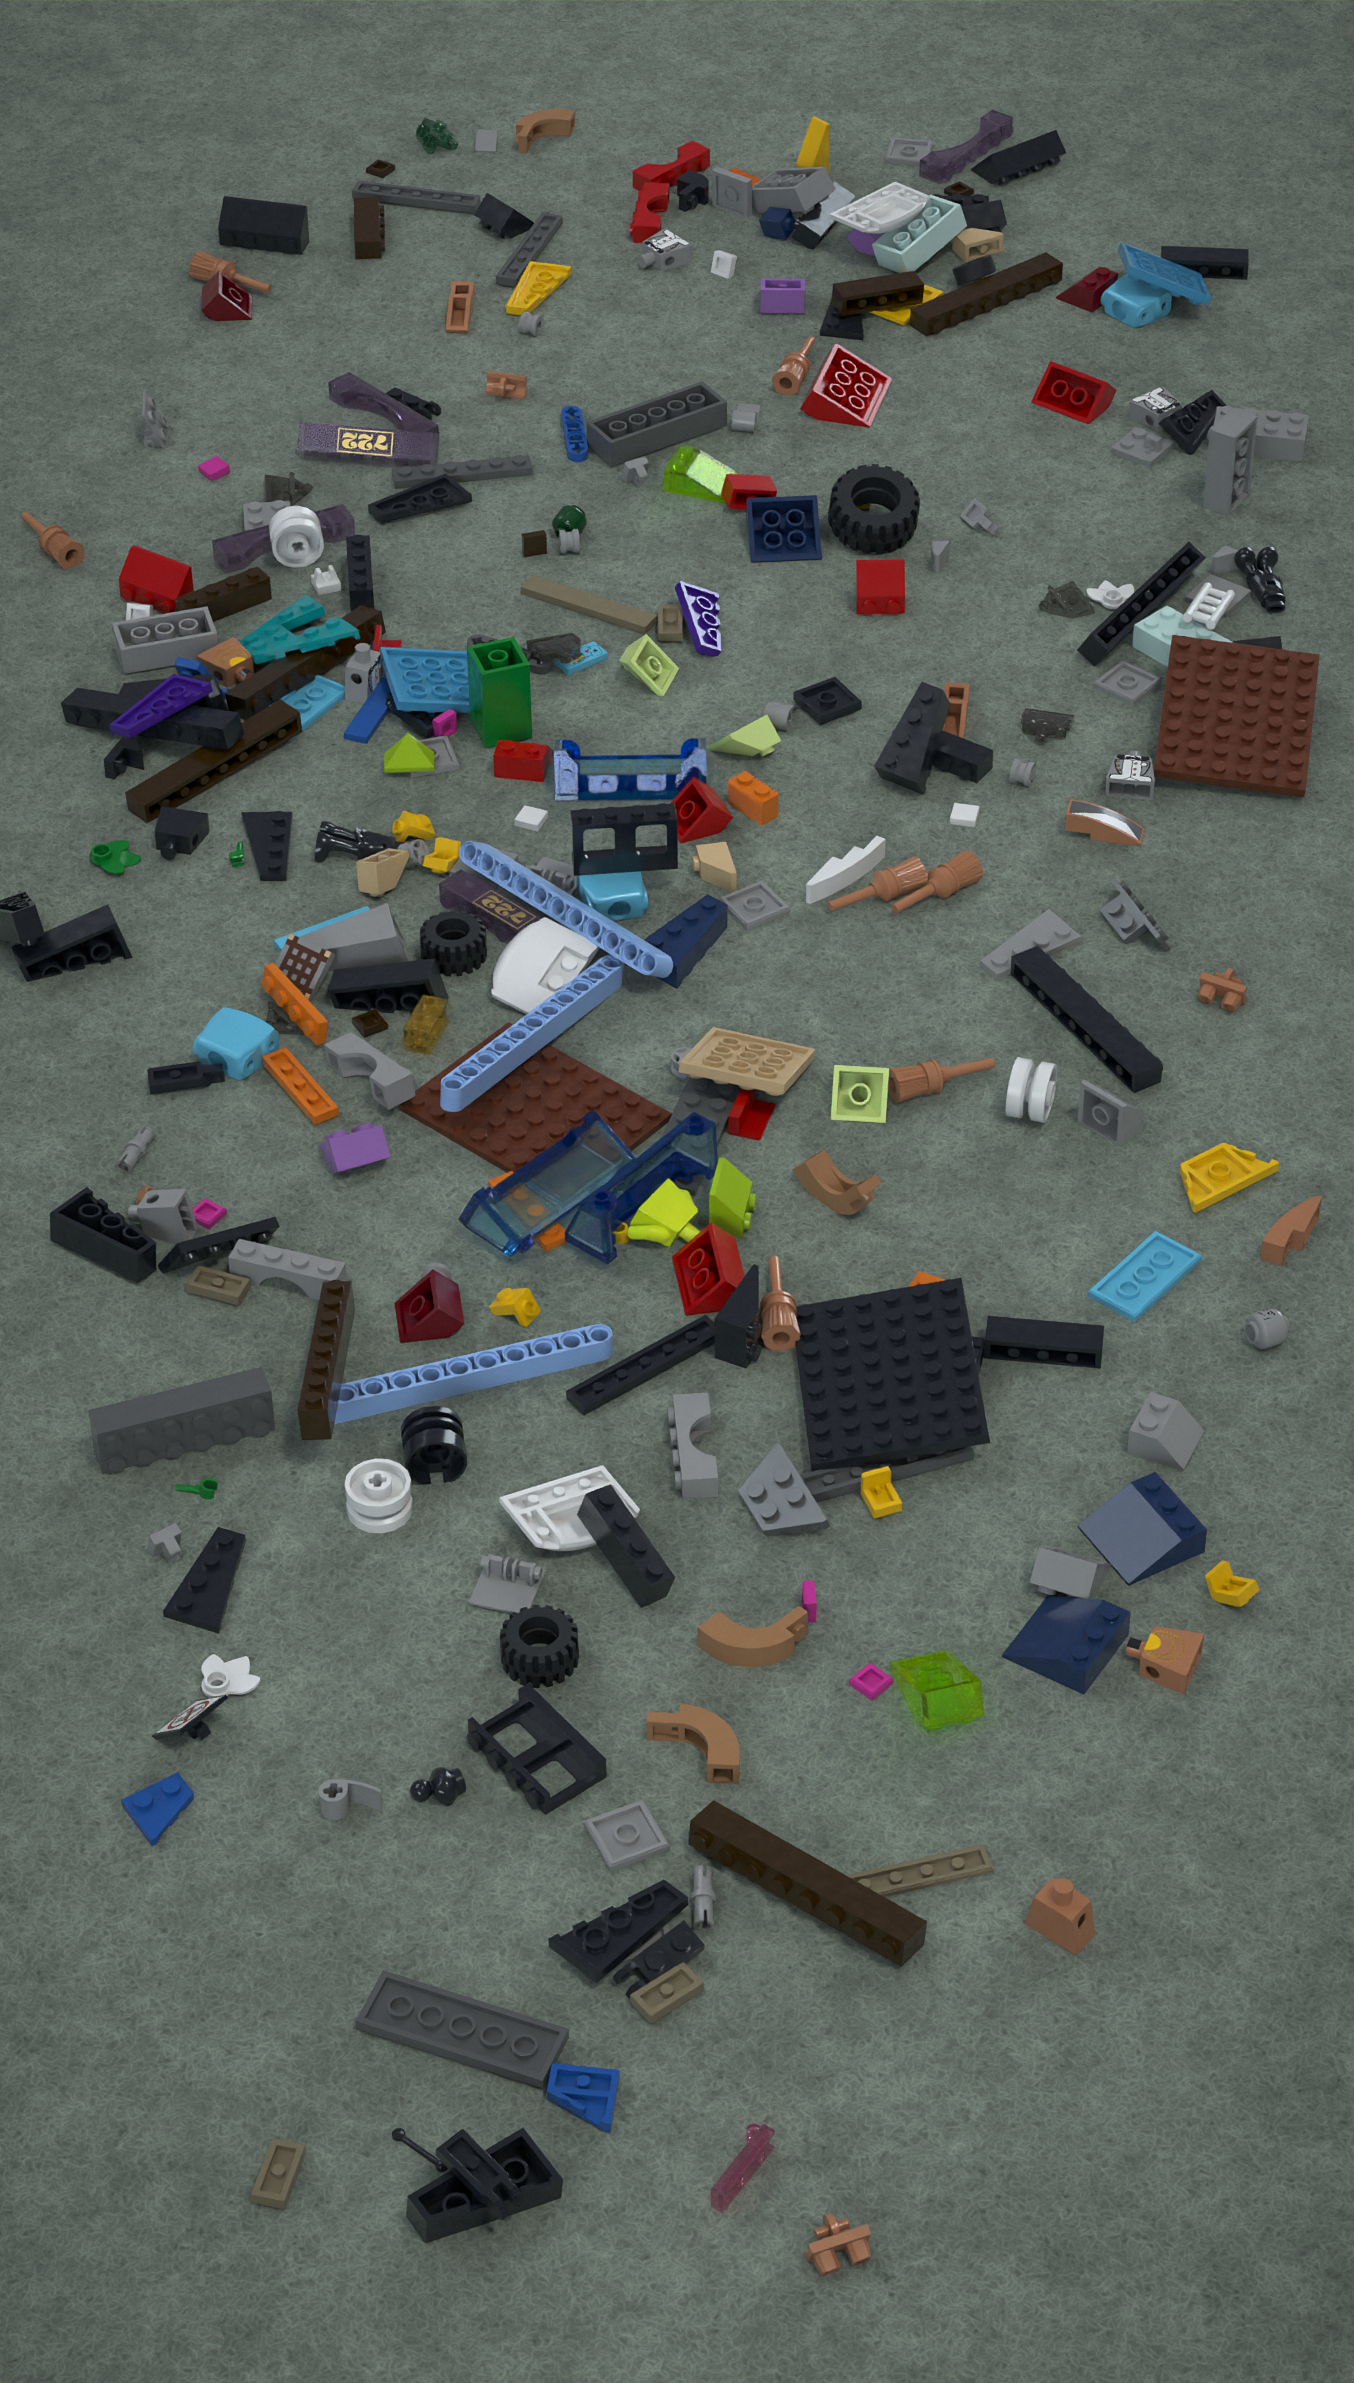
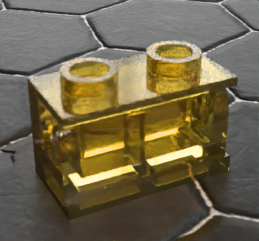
[403,995,449,1056]

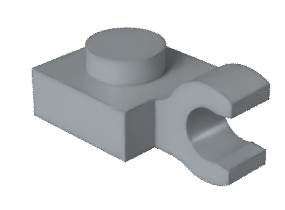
[960,497,1000,535]

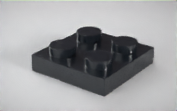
[793,677,862,725]

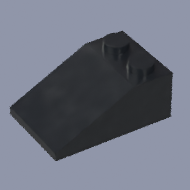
[714,1264,762,1369]

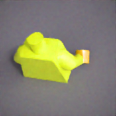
[612,1178,701,1247]

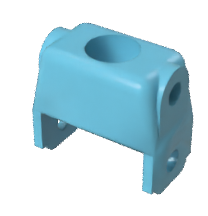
[1101,274,1172,328]
[576,871,649,922]
[193,1007,279,1080]

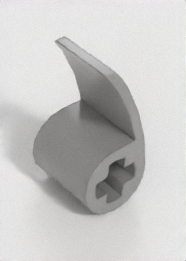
[732,403,760,432]
[763,701,799,731]
[318,1779,382,1820]

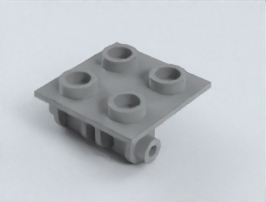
[142,390,169,450]
[526,857,577,896]
[468,1553,546,1613]

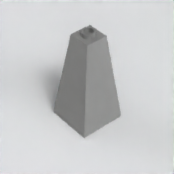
[300,903,410,971]

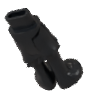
[1234,547,1286,613]
[315,821,406,862]

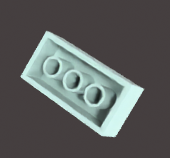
[872,195,967,273]
[1132,606,1231,667]

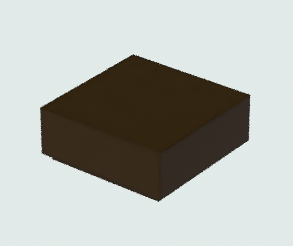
[366,159,395,178]
[944,181,974,196]
[522,530,547,558]
[352,1009,388,1038]

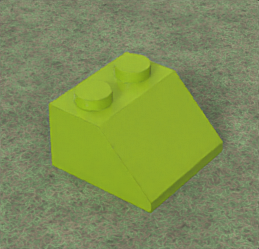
[709,1157,757,1238]

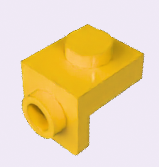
[392,811,435,842]
[423,837,461,874]
[489,1288,541,1327]
[861,1466,902,1519]
[1205,1560,1260,1607]

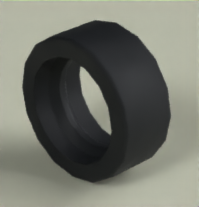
[952,255,996,286]

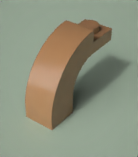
[516,109,575,153]
[792,1149,882,1215]
[697,1606,808,1667]
[647,1704,740,1784]

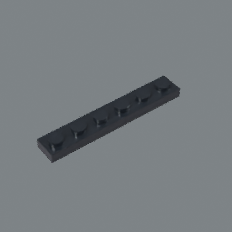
[566,1315,715,1415]

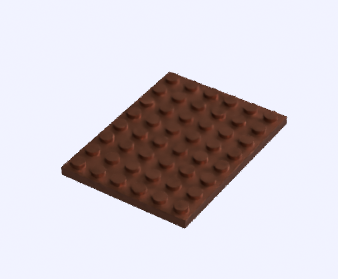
[1154,635,1320,797]
[398,1022,672,1205]

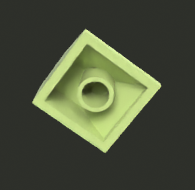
[619,634,679,696]
[706,715,781,757]
[831,1065,889,1123]

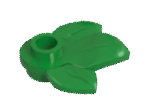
[89,840,141,875]

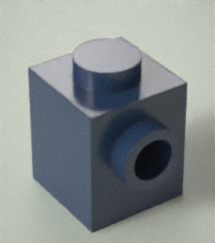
[759,207,795,240]

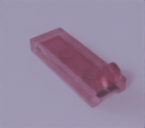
[711,2124,775,2214]

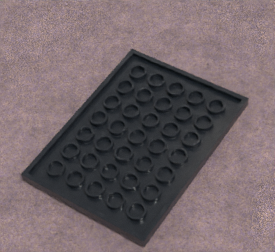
[795,1278,990,1471]

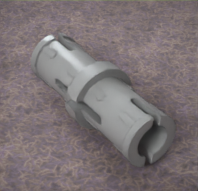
[115,1126,155,1173]
[690,1865,716,1930]

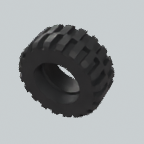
[828,464,920,554]

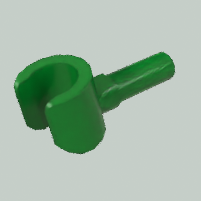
[229,842,245,867]
[175,1478,218,1500]

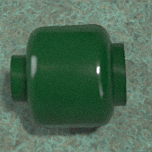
[552,505,587,538]

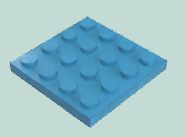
[1118,242,1211,306]
[379,647,470,714]

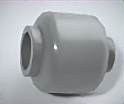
[1244,1308,1290,1349]

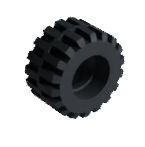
[420,910,487,977]
[500,1605,579,1688]

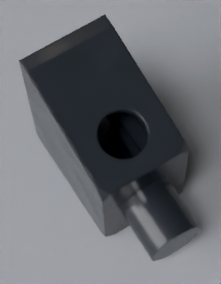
[155,806,210,860]

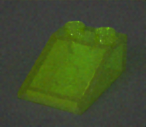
[664,446,738,504]
[889,1649,984,1730]

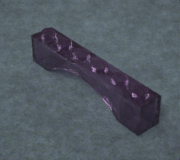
[919,110,1013,184]
[328,372,439,453]
[212,504,355,574]

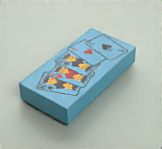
[554,641,608,675]

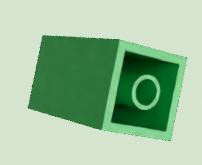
[466,637,532,748]

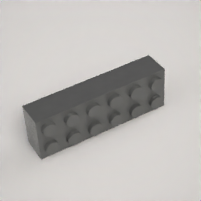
[586,381,727,467]
[88,1367,275,1474]

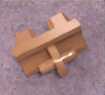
[485,371,527,399]
[1198,968,1248,1013]
[804,2213,871,2277]

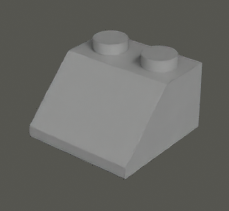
[1078,1080,1143,1147]
[1127,1392,1204,1471]
[1030,1547,1111,1599]

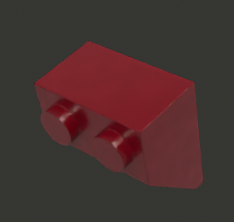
[1056,267,1118,313]
[201,270,252,321]
[394,1269,465,1343]

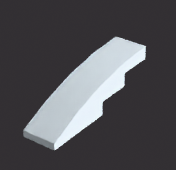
[806,836,885,904]

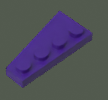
[675,581,721,657]
[109,674,213,738]

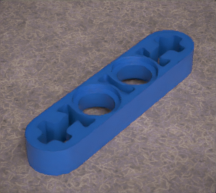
[561,406,588,462]

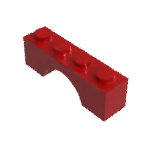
[632,140,710,191]
[630,182,670,243]

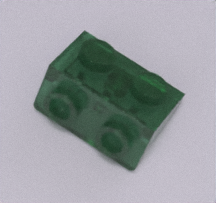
[416,118,458,154]

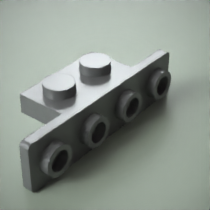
[1100,877,1171,952]

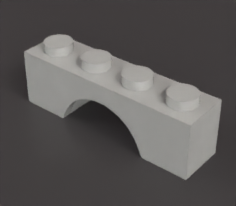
[324,1032,416,1110]
[228,1239,347,1300]
[667,1393,718,1499]

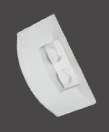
[829,182,929,234]
[491,917,600,1015]
[499,1465,640,1551]

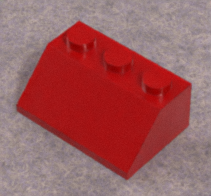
[1031,361,1117,424]
[118,545,194,614]
[672,1223,745,1316]

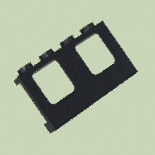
[570,803,678,876]
[467,1683,607,1815]

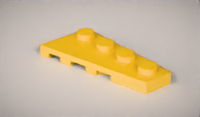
[506,261,572,315]

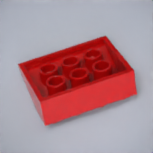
[800,343,892,428]

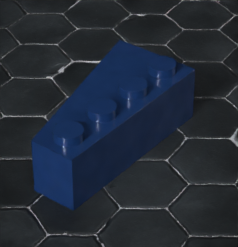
[644,894,727,989]

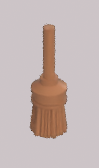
[189,251,272,294]
[771,336,816,396]
[21,511,85,570]
[891,850,983,914]
[827,856,929,912]
[888,1057,995,1104]
[760,1256,801,1350]

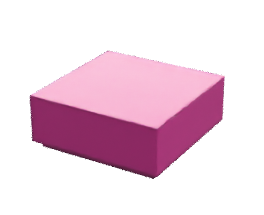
[198,456,230,481]
[432,709,457,738]
[192,1198,227,1230]
[802,1580,817,1622]
[849,1662,893,1701]

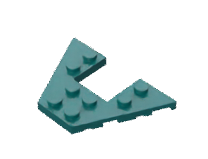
[239,594,360,664]

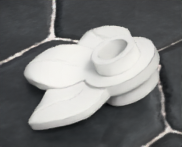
[1087,580,1134,609]
[201,1654,261,1698]

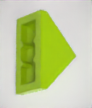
[384,733,435,773]

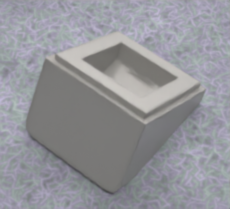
[475,129,498,153]
[930,541,949,573]
[1211,546,1238,575]

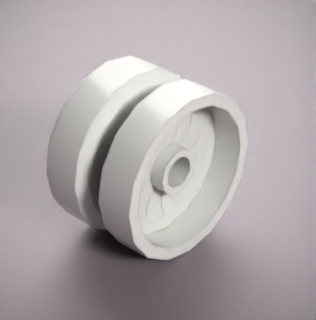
[269,506,324,568]
[1006,1057,1057,1123]
[344,1459,413,1534]

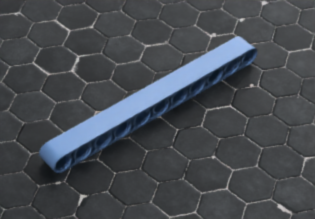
[459,841,673,978]
[440,955,624,1112]
[334,1324,613,1424]

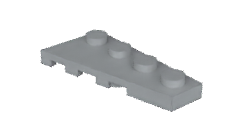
[980,909,1081,980]

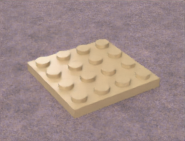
[679,1027,816,1096]

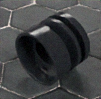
[401,1406,467,1485]

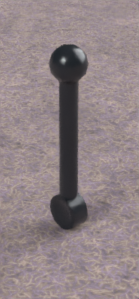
[392,2128,448,2172]

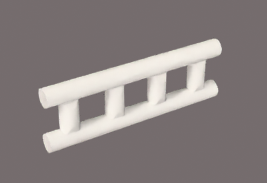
[1183,582,1235,630]

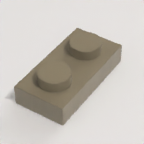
[658,605,683,641]
[186,1265,251,1306]
[630,1962,704,2024]
[251,2138,306,2209]

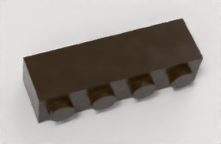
[354,197,386,259]
[831,271,925,317]
[175,566,272,622]

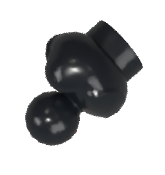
[410,1767,466,1806]

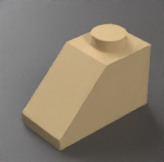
[952,228,1003,262]
[692,842,737,892]
[356,848,410,897]

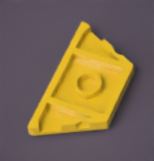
[1180,1142,1279,1213]

